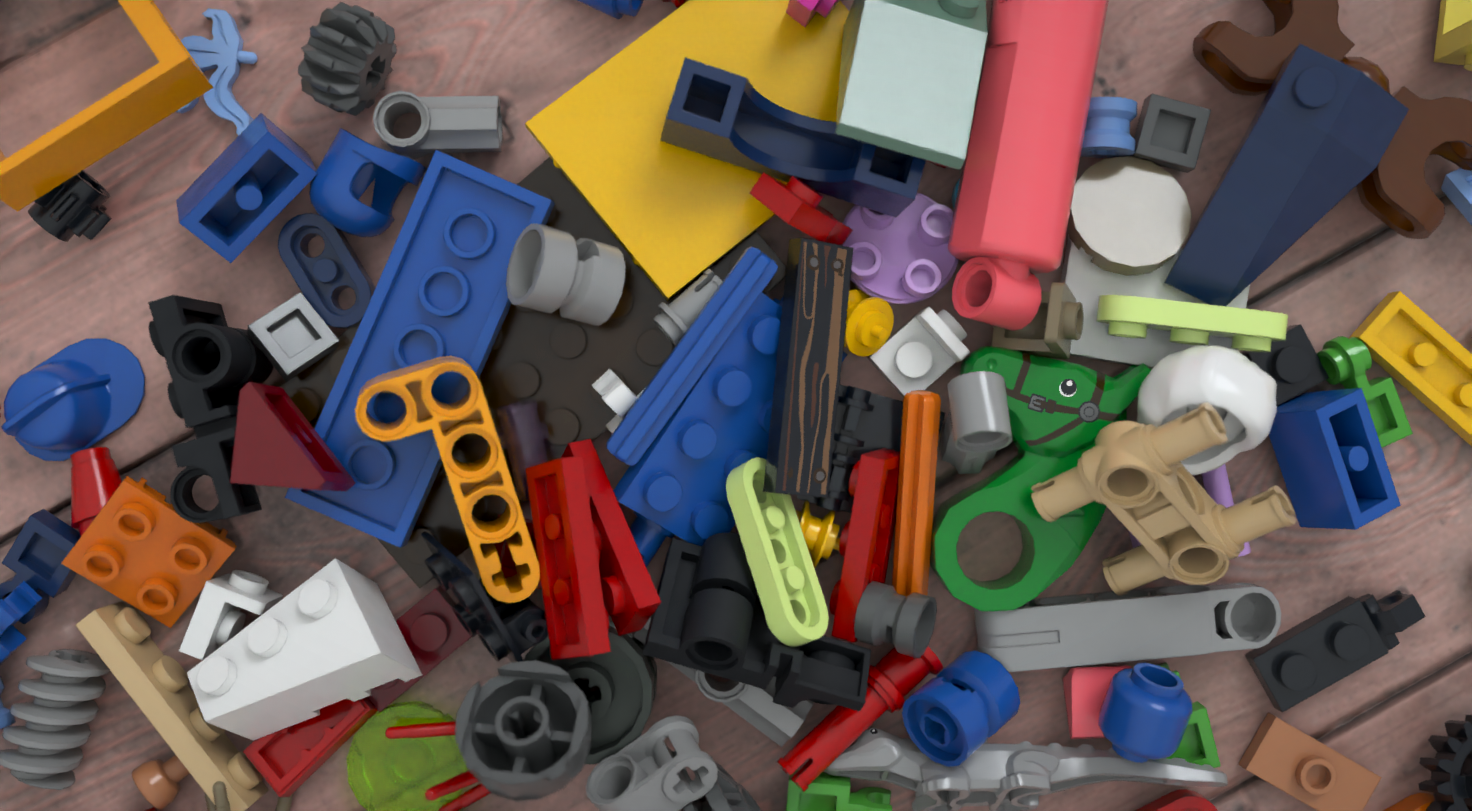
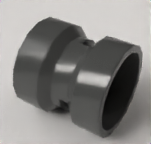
[854,581,937,658]

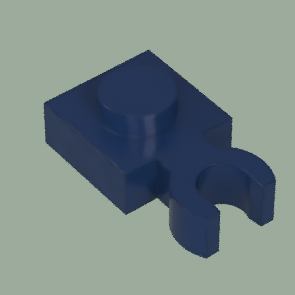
[0,509,80,624]

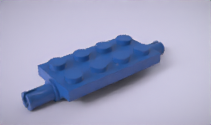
[613,293,848,568]

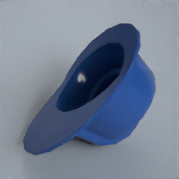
[1,339,145,461]

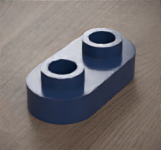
[278,213,375,329]

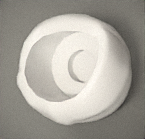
[1137,346,1277,475]

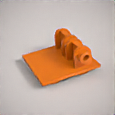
[61,476,237,628]

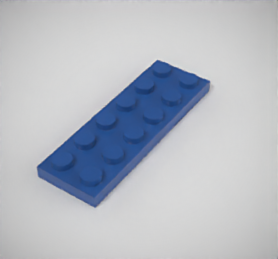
[284,150,555,548]

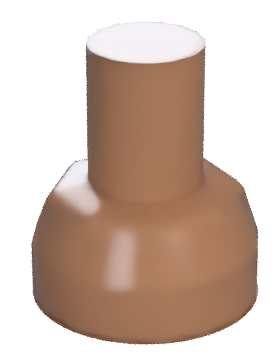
[132,754,190,810]

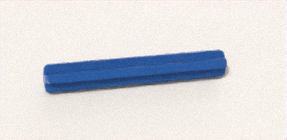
[606,246,778,466]

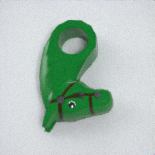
[930,346,1151,611]

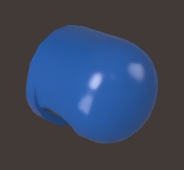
[309,128,427,237]

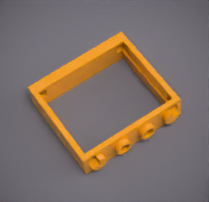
[0,0,213,212]

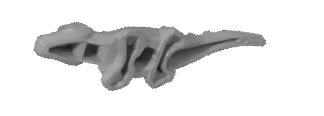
[824,728,1228,811]

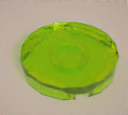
[346,701,468,811]

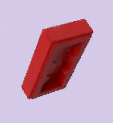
[243,697,378,797]

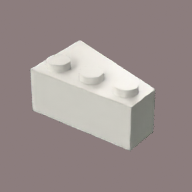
[187,558,422,741]

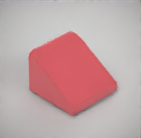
[1062,666,1132,739]

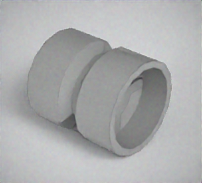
[506,223,625,326]

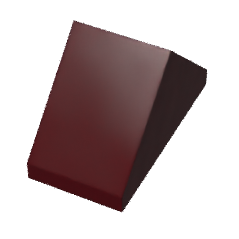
[230,382,355,491]

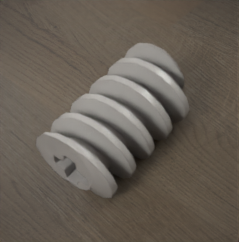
[0,649,110,790]

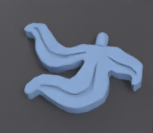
[176,8,258,136]

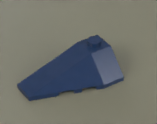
[1164,44,1409,306]

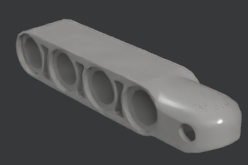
[974,583,1281,672]

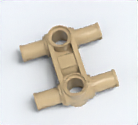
[1031,402,1296,596]

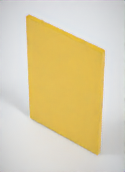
[525,0,849,300]

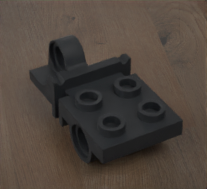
[148,295,274,523]
[642,533,871,711]

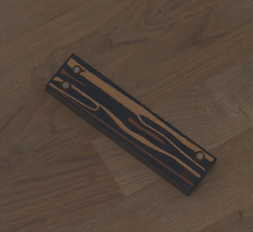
[763,237,854,498]

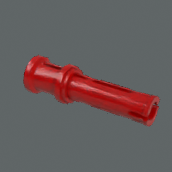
[777,646,943,792]

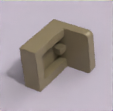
[991,282,1084,359]

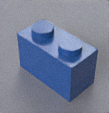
[176,113,318,263]
[1269,388,1401,530]

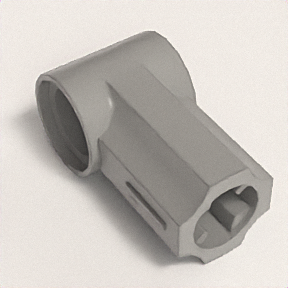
[373,91,503,159]
[940,371,1012,474]

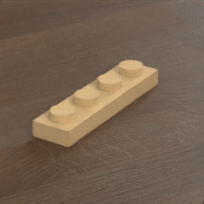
[75,601,269,811]

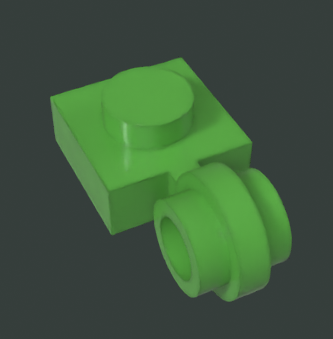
[1317,336,1413,448]

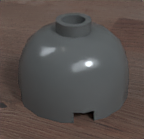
[455,660,592,801]

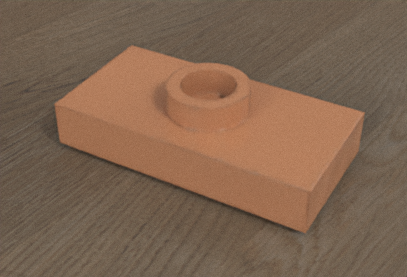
[1239,712,1382,811]

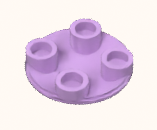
[843,192,959,304]

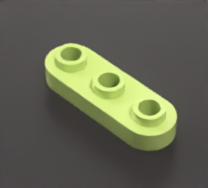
[1096,295,1288,352]
[726,458,829,647]

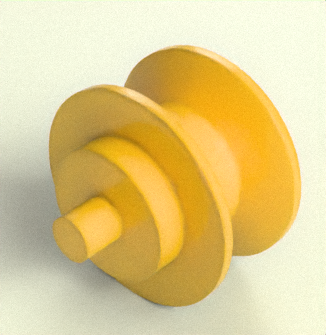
[843,289,894,357]
[795,500,840,568]

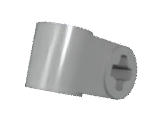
[586,715,718,811]

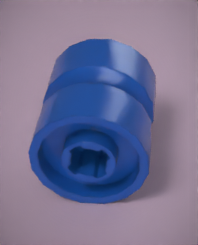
[902,650,1020,767]

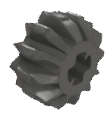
[298,2,397,116]

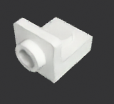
[868,306,970,398]
[179,570,283,660]

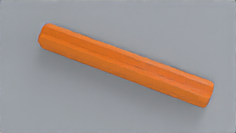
[892,390,941,596]

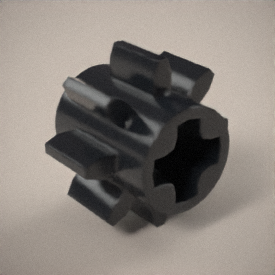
[28,170,112,242]

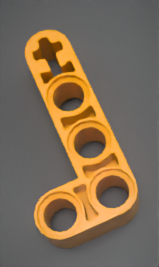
[355,356,540,603]

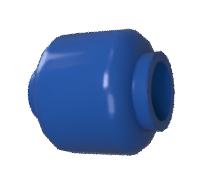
[1098,663,1192,763]

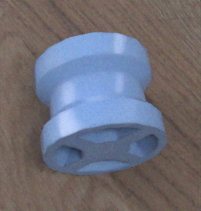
[1080,97,1138,158]

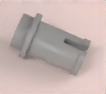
[653,269,723,346]

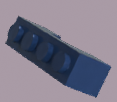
[660,57,926,217]

